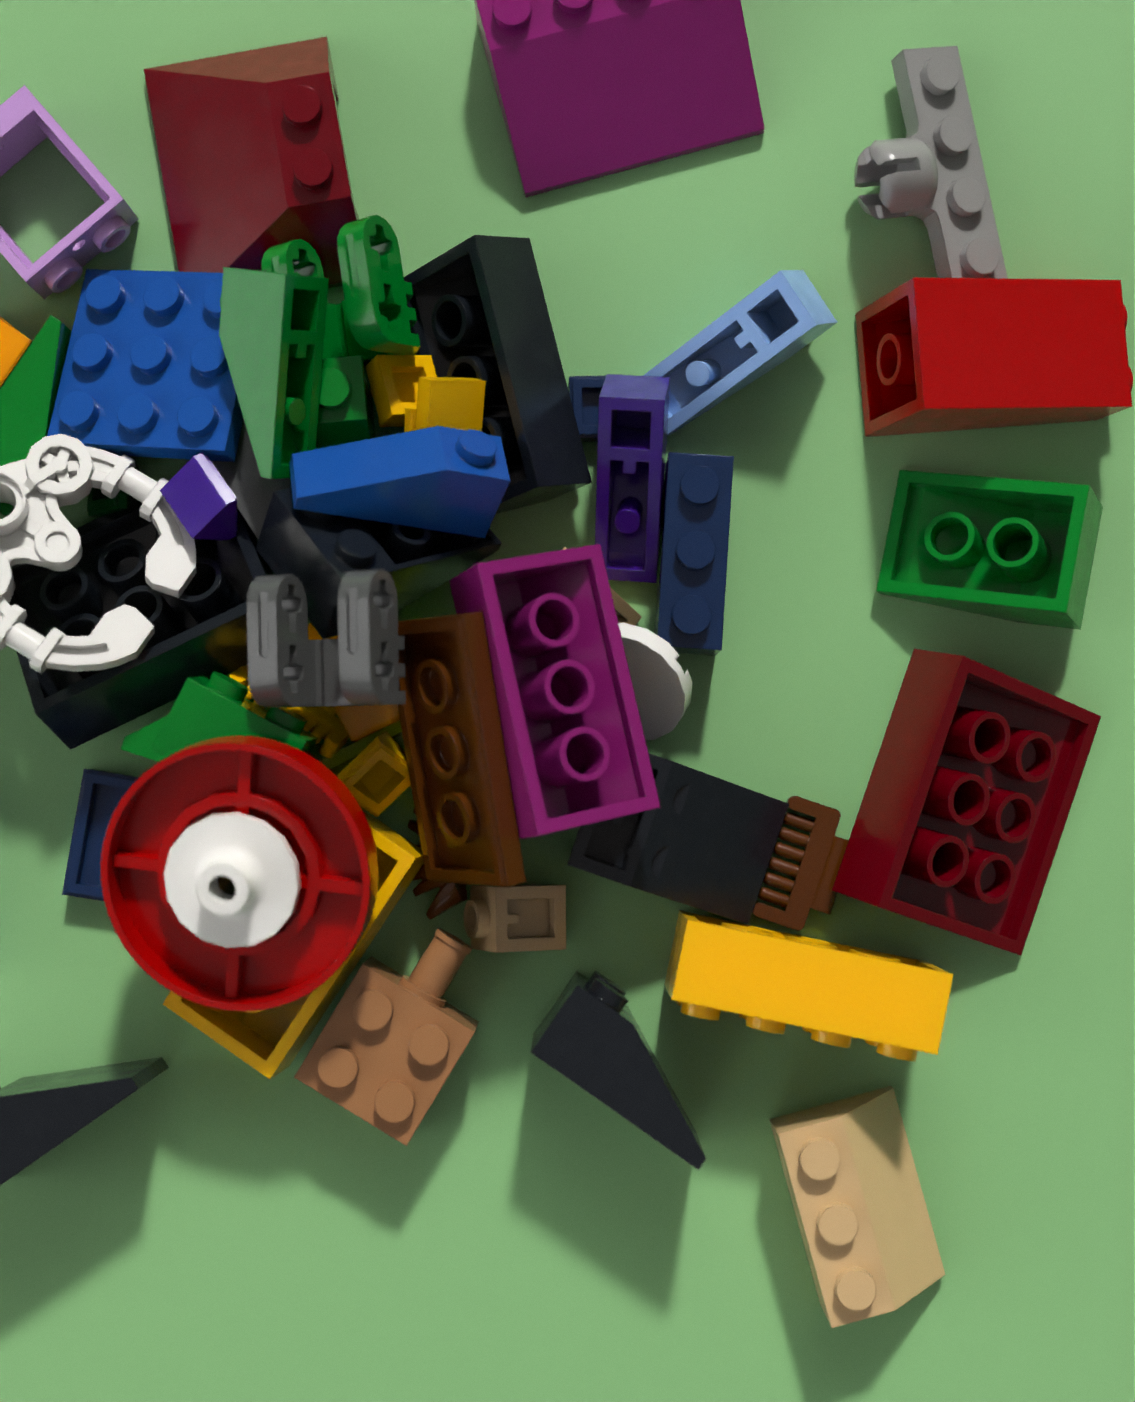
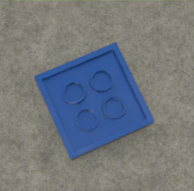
[47,269,244,462]

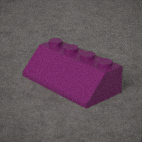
[449,544,660,839]

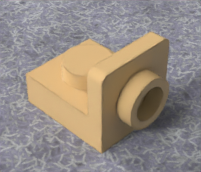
[464,884,566,953]

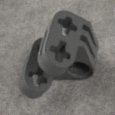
[246,569,406,707]

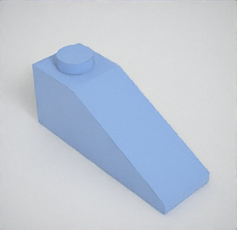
[643,270,838,436]

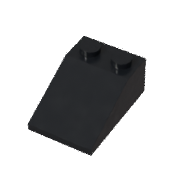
[531,971,706,1170]
[0,1057,169,1185]

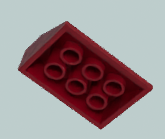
[832,648,1101,956]

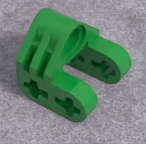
[262,215,420,365]

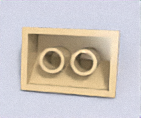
[769,1086,945,1328]

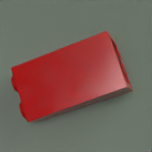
[855,277,1133,437]

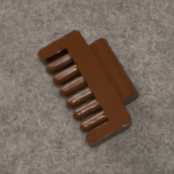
[752,796,849,931]

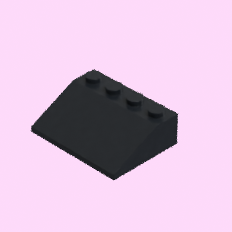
[9,500,274,750]

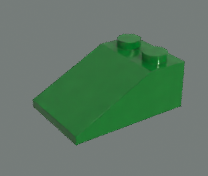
[876,470,1103,630]

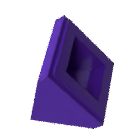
[160,452,238,540]

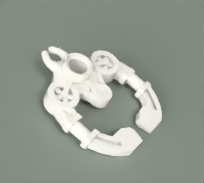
[0,434,196,674]

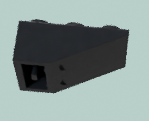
[256,488,502,639]
[567,753,789,924]

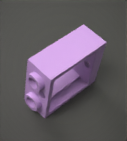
[0,85,139,299]

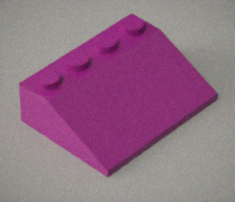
[474,0,765,198]

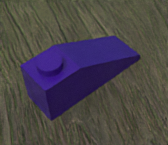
[595,374,670,583]

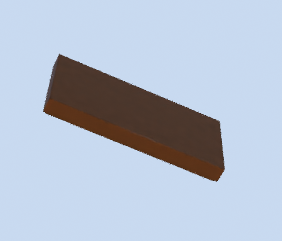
[397,611,526,887]

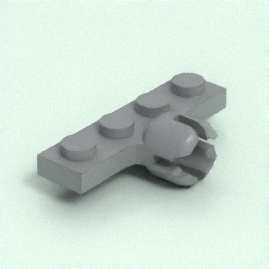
[854,46,1008,279]

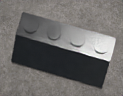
[404,235,592,514]

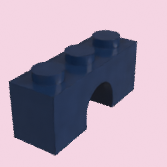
[654,452,734,656]

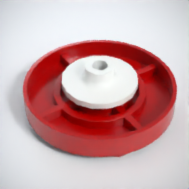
[100,735,378,1011]

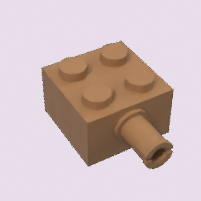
[294,928,479,1146]

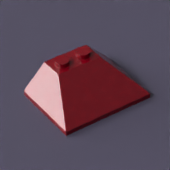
[144,37,360,288]

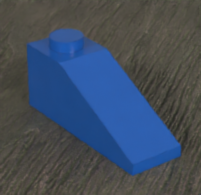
[289,426,510,538]

